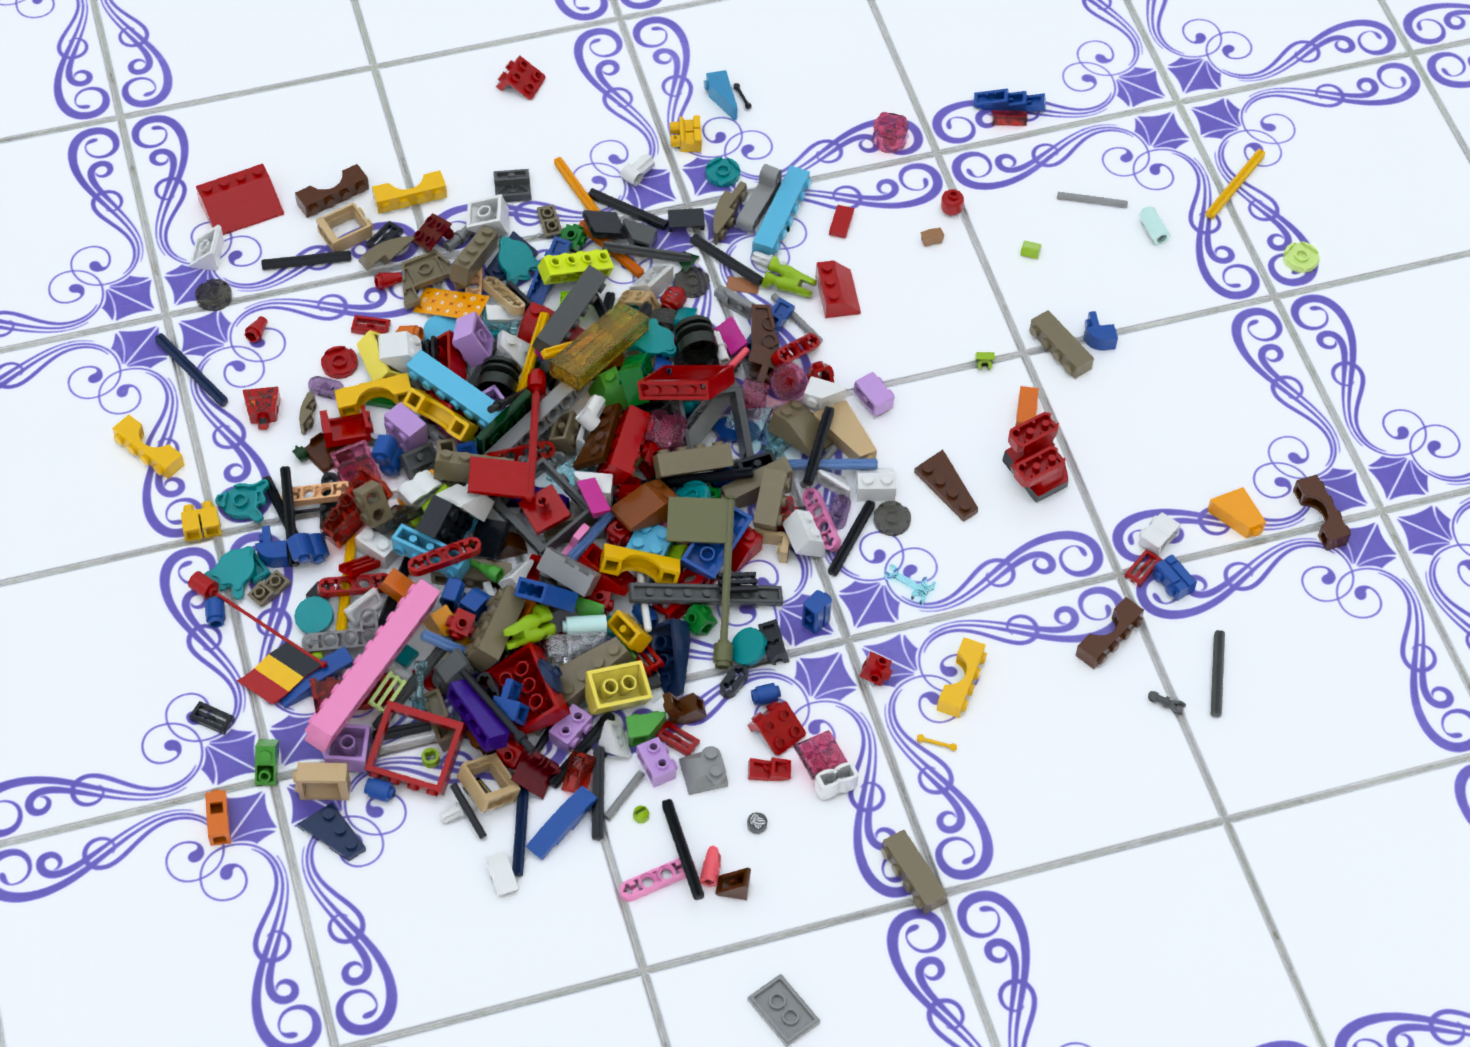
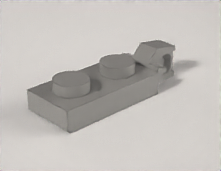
[714,285,755,321]

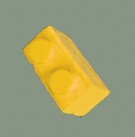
[607,610,652,653]

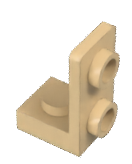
[617,290,662,319]
[753,528,791,564]

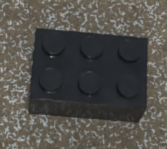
[416,495,474,545]

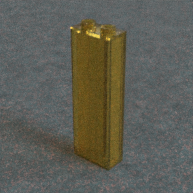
[549,301,649,391]

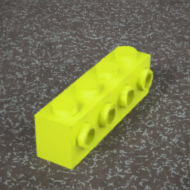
[537,249,614,285]

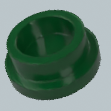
[292,445,309,463]

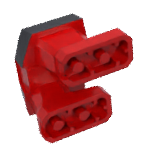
[1002,412,1068,503]

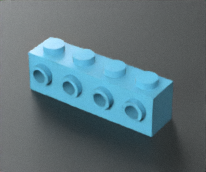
[391,523,470,580]

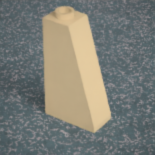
[813,400,877,459]

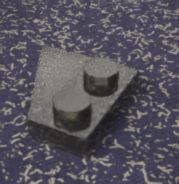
[372,504,424,533]

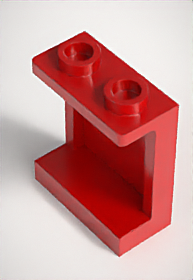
[319,405,374,448]

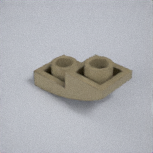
[537,204,562,237]
[299,392,317,435]
[247,569,291,607]

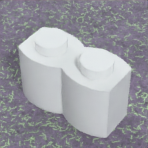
[397,470,442,512]
[1138,512,1181,556]
[814,762,859,800]

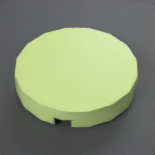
[1283,242,1320,273]

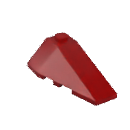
[517,302,593,352]

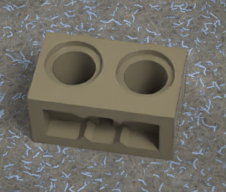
[352,480,394,528]

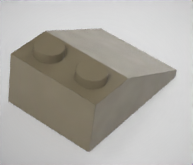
[767,399,833,457]

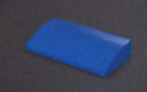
[680,498,754,580]

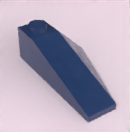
[647,618,691,697]

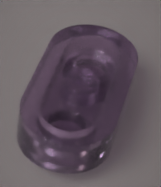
[308,376,344,400]
[829,494,851,530]

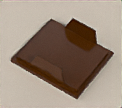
[304,432,354,474]

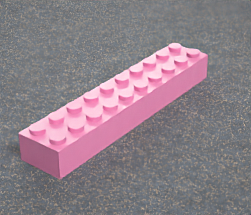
[304,579,441,754]

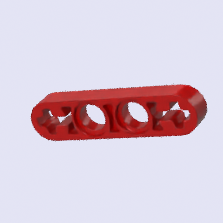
[771,333,820,367]
[485,440,555,462]
[408,537,481,577]
[317,573,388,598]

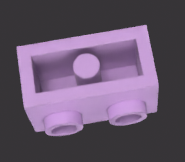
[854,372,895,417]
[548,704,593,754]
[636,737,678,787]

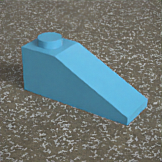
[703,70,738,120]

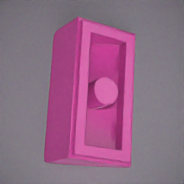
[715,316,748,356]
[577,477,611,519]

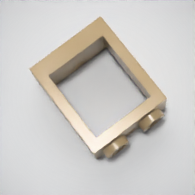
[316,202,373,252]
[457,753,521,813]
[293,762,351,801]

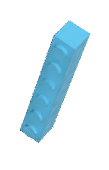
[752,165,812,256]
[406,349,505,429]

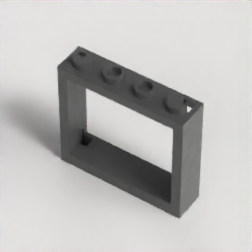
[671,387,754,466]
[492,457,593,556]

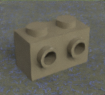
[549,410,581,454]

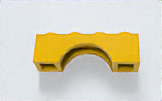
[372,170,447,214]
[334,373,411,417]
[402,387,479,442]
[112,414,185,479]
[599,543,680,583]
[937,637,988,718]

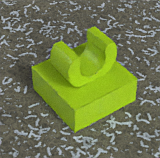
[974,352,995,370]

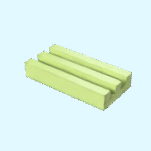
[368,670,407,714]

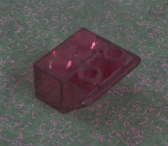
[330,440,382,490]
[793,730,848,780]

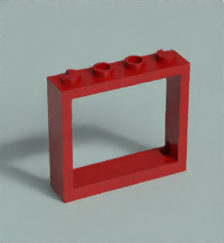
[637,365,735,400]
[364,700,467,797]

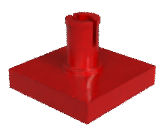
[518,484,571,536]

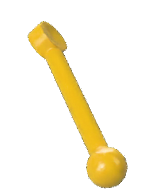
[917,734,957,751]

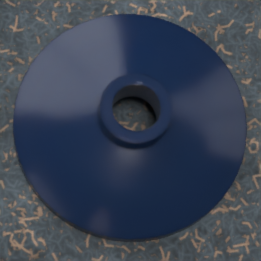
[537,658,563,694]

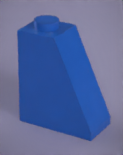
[514,576,579,613]

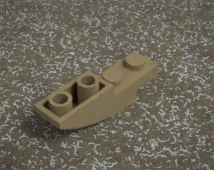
[713,181,748,245]

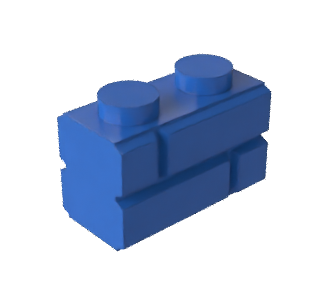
[1153,554,1197,601]
[802,590,832,634]

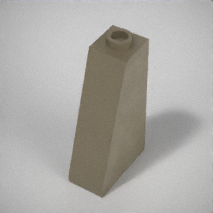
[720,456,793,509]

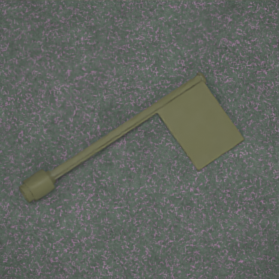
[666,495,737,670]

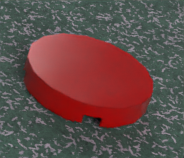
[321,346,358,379]

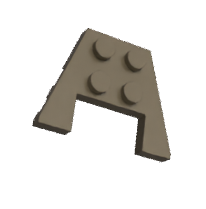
[402,250,472,310]

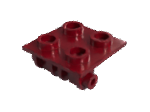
[412,213,454,252]
[511,748,561,799]

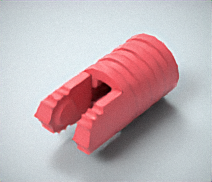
[700,845,721,887]

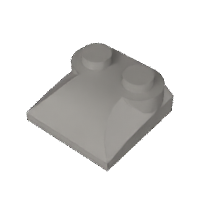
[679,746,728,795]

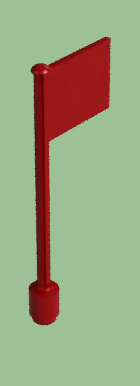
[467,368,546,503]

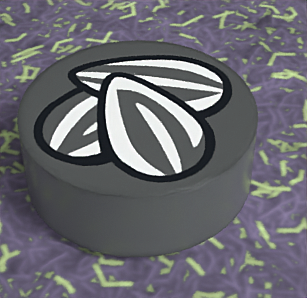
[747,812,768,834]

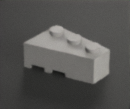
[536,547,602,597]

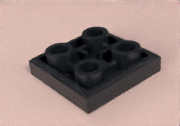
[582,210,627,240]
[469,518,511,561]

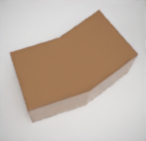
[920,227,945,247]

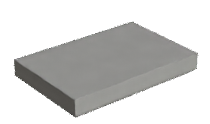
[747,974,821,1047]

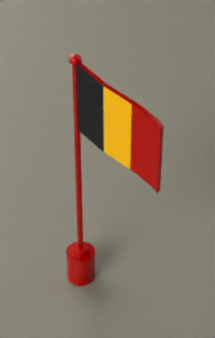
[188,571,327,705]

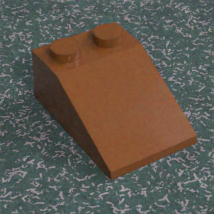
[610,479,678,532]

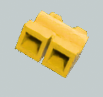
[670,115,702,152]
[181,500,222,542]

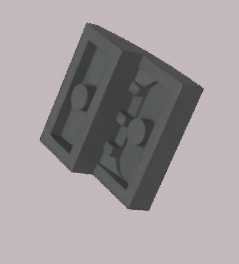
[493,169,532,202]

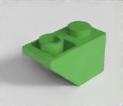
[626,711,666,747]
[255,739,279,786]

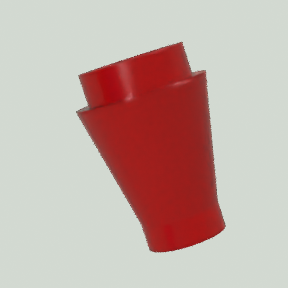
[374,272,402,290]
[245,316,268,342]

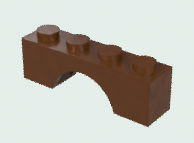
[295,164,369,218]
[1293,474,1351,551]
[1075,597,1144,669]

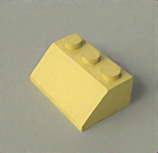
[356,330,410,381]
[585,660,653,716]

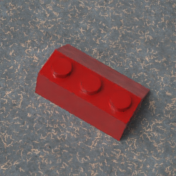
[815,260,861,318]
[423,330,466,391]
[731,526,763,572]

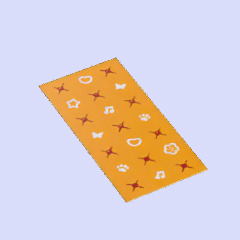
[413,287,490,318]

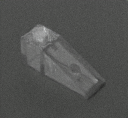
[545,632,607,666]

